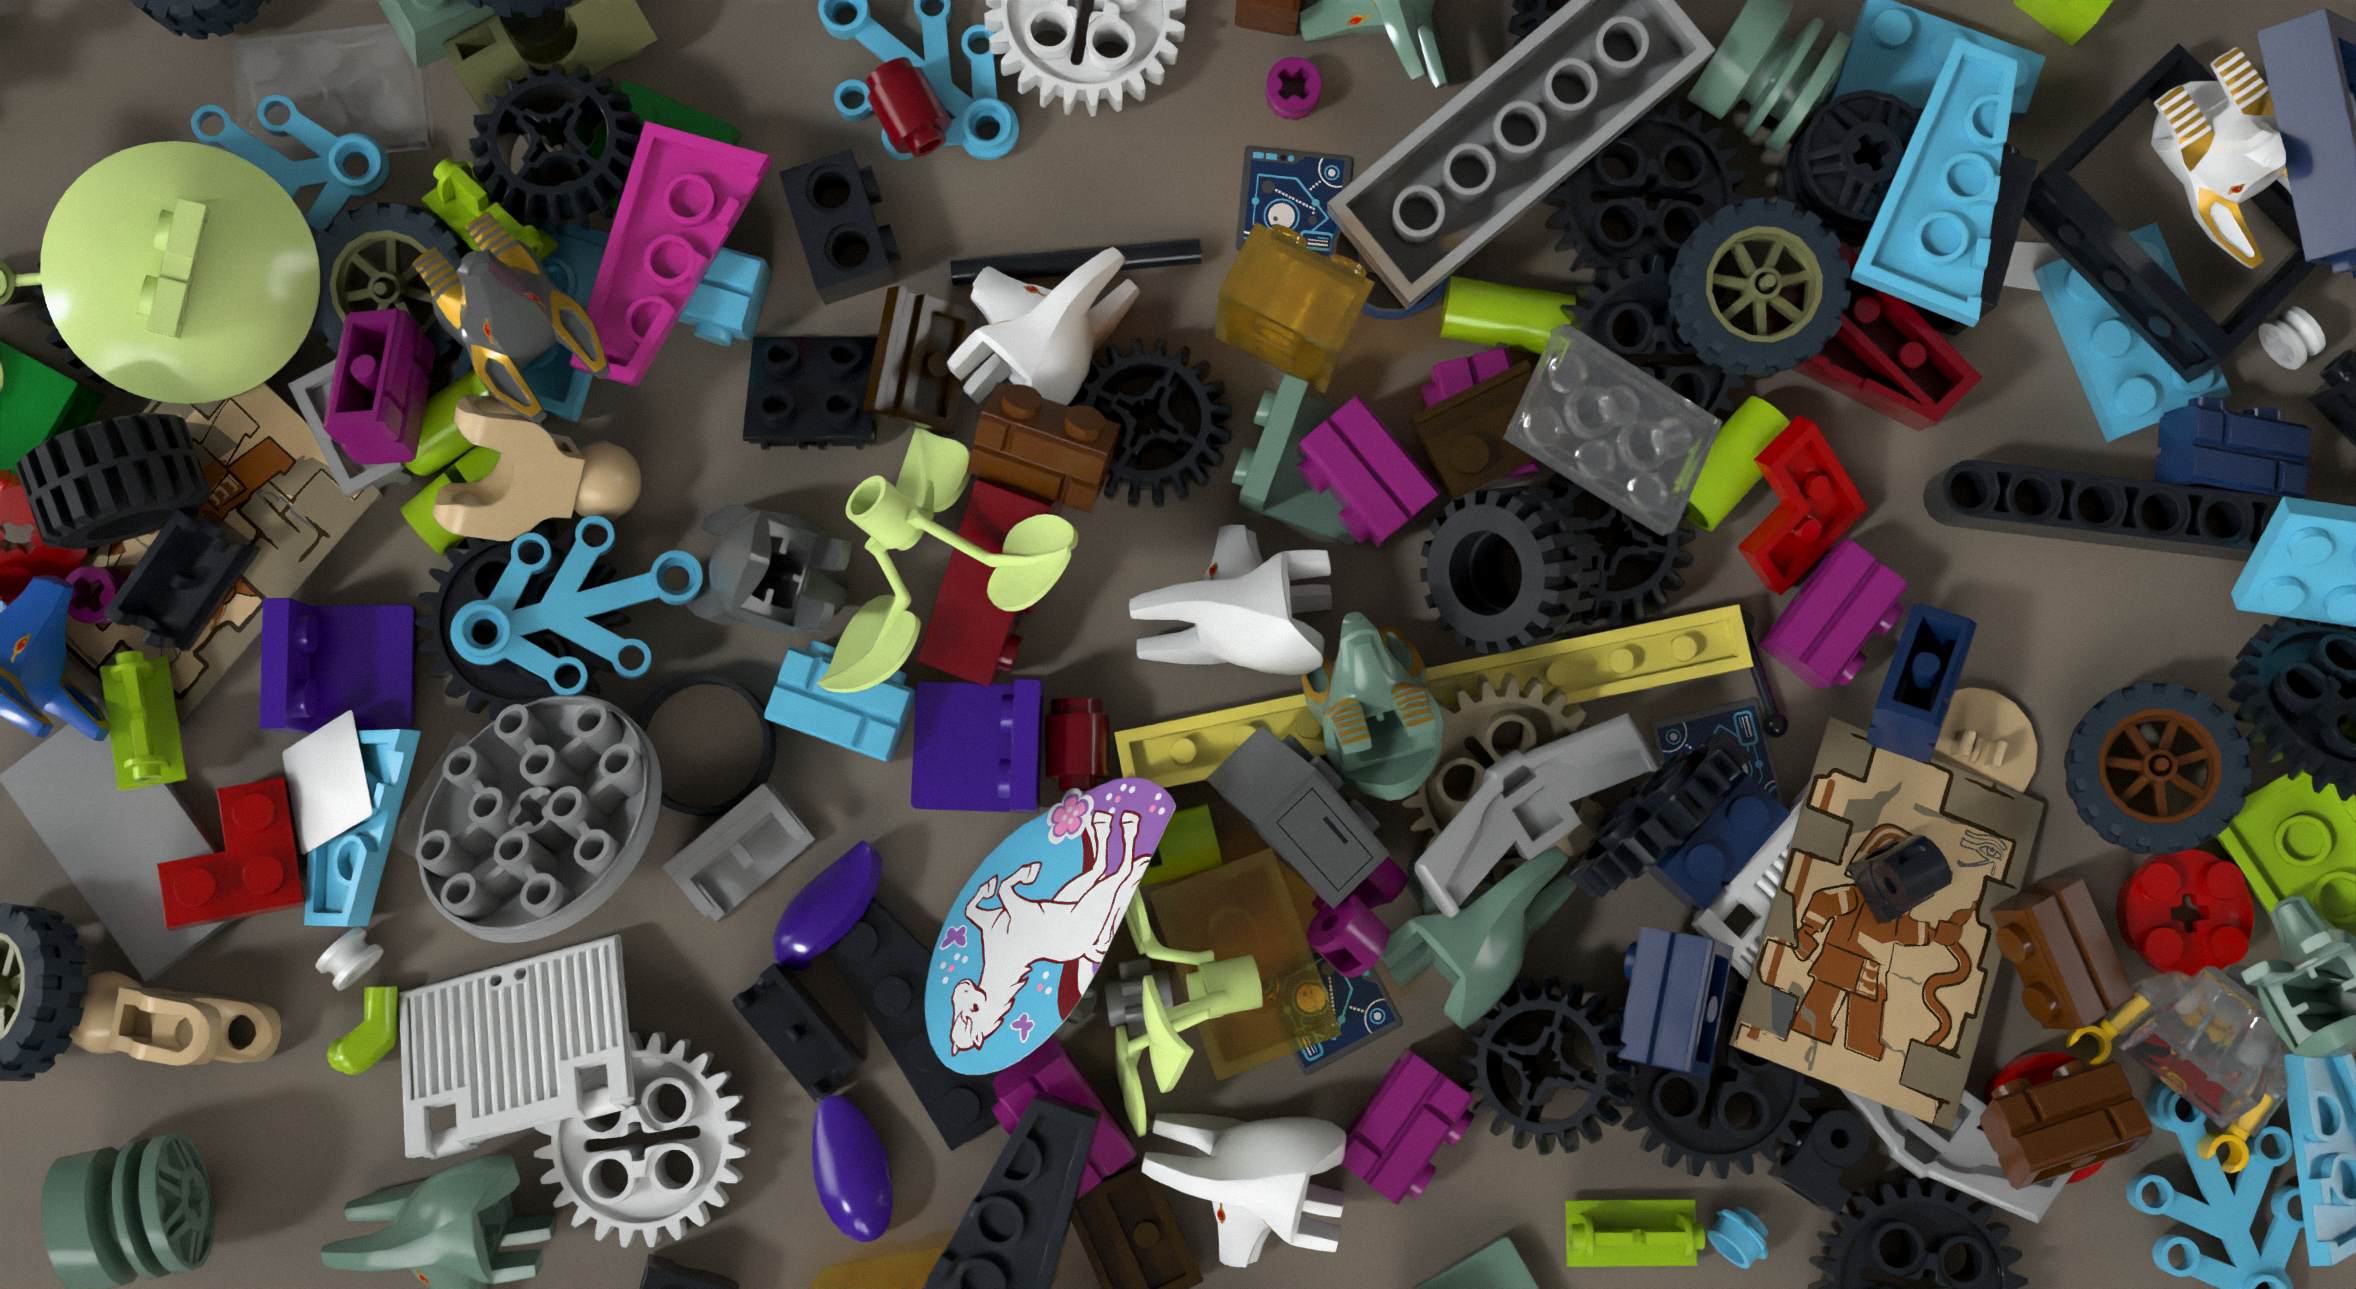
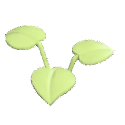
[816,427,1079,693]
[1114,886,1263,1137]

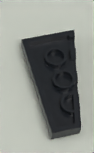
[827,896,1026,1151]
[922,1091,1102,1289]

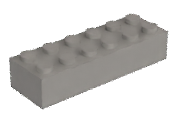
[1327,0,1715,310]

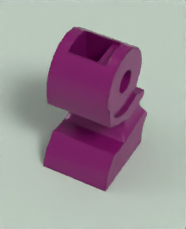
[1307,856,1410,978]

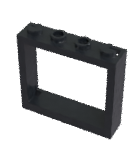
[2023,43,2317,384]

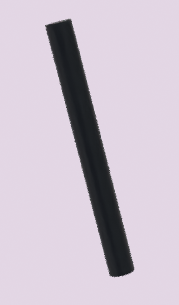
[950,239,1201,286]

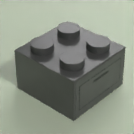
[1206,725,1390,909]

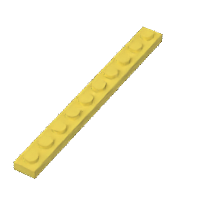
[1114,604,1753,789]

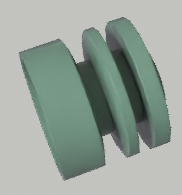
[1686,0,1852,154]
[41,1132,215,1289]

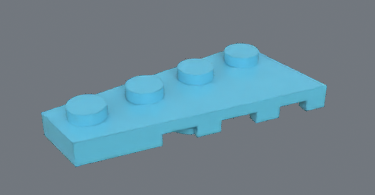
[1849,37,2019,328]

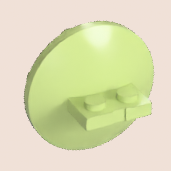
[40,141,320,404]

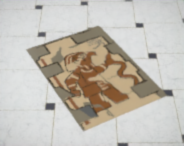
[1729,717,2045,1131]

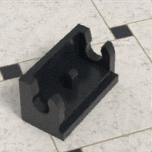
[103,508,261,652]
[732,962,866,1103]

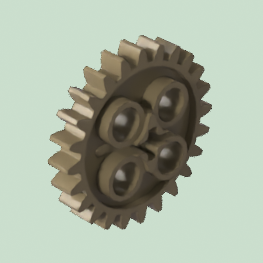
[1400,672,1609,882]

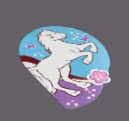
[925,777,1176,1075]

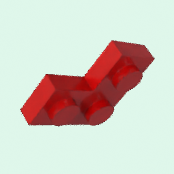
[1738,415,1868,596]
[157,777,305,931]

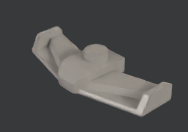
[1415,713,1662,918]
[1840,1088,2075,1223]

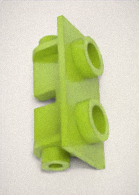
[422,157,559,262]
[100,651,188,792]
[1565,1199,1705,1267]

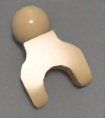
[432,395,641,541]
[69,971,281,1066]

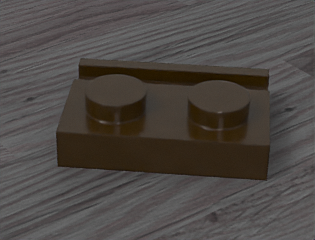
[863,285,979,435]
[1410,360,1570,502]
[1071,1161,1204,1289]

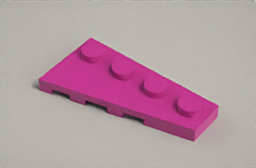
[569,121,773,387]

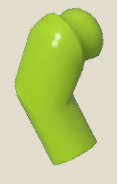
[327,986,398,1075]

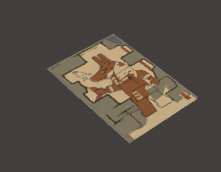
[65,382,381,725]

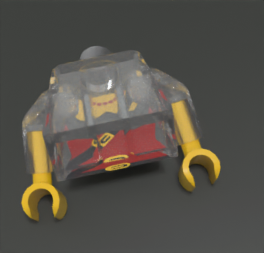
[2066,965,2288,1173]

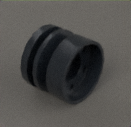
[1775,90,1921,248]

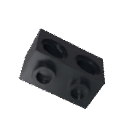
[779,149,901,305]

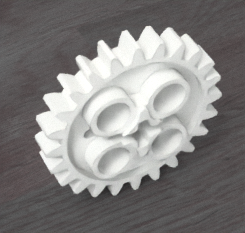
[984,0,1186,117]
[534,1032,751,1248]

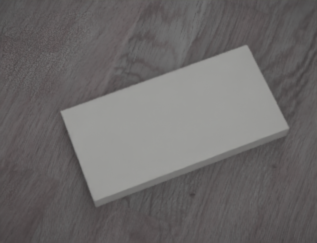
[0,699,236,981]

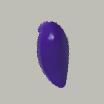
[772,841,882,971]
[812,1095,894,1242]

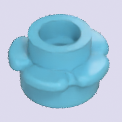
[1707,1207,1769,1269]

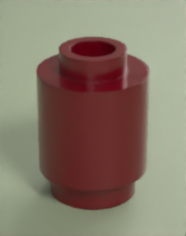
[866,57,952,157]
[1045,697,1110,791]

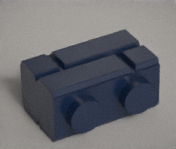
[2155,397,2311,499]
[1866,603,1977,762]
[1648,771,1791,910]
[1612,927,1734,1078]

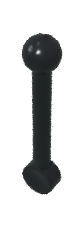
[1741,610,1788,738]

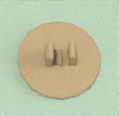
[1932,687,2038,794]

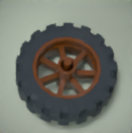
[2064,681,2252,855]

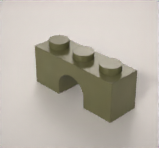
[442,0,658,114]

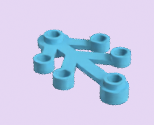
[818,0,1019,160]
[191,94,390,247]
[450,515,703,696]
[2126,1082,2305,1289]

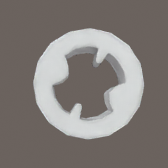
[2258,305,2326,370]
[315,927,383,991]

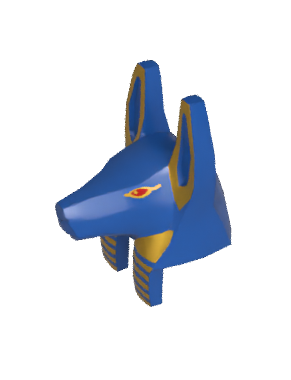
[0,575,110,741]

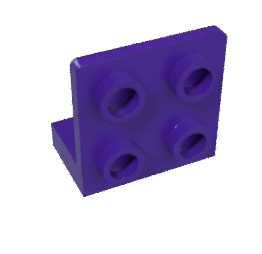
[259,598,417,734]
[911,679,1044,813]

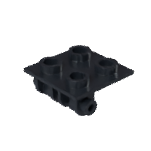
[742,337,878,450]

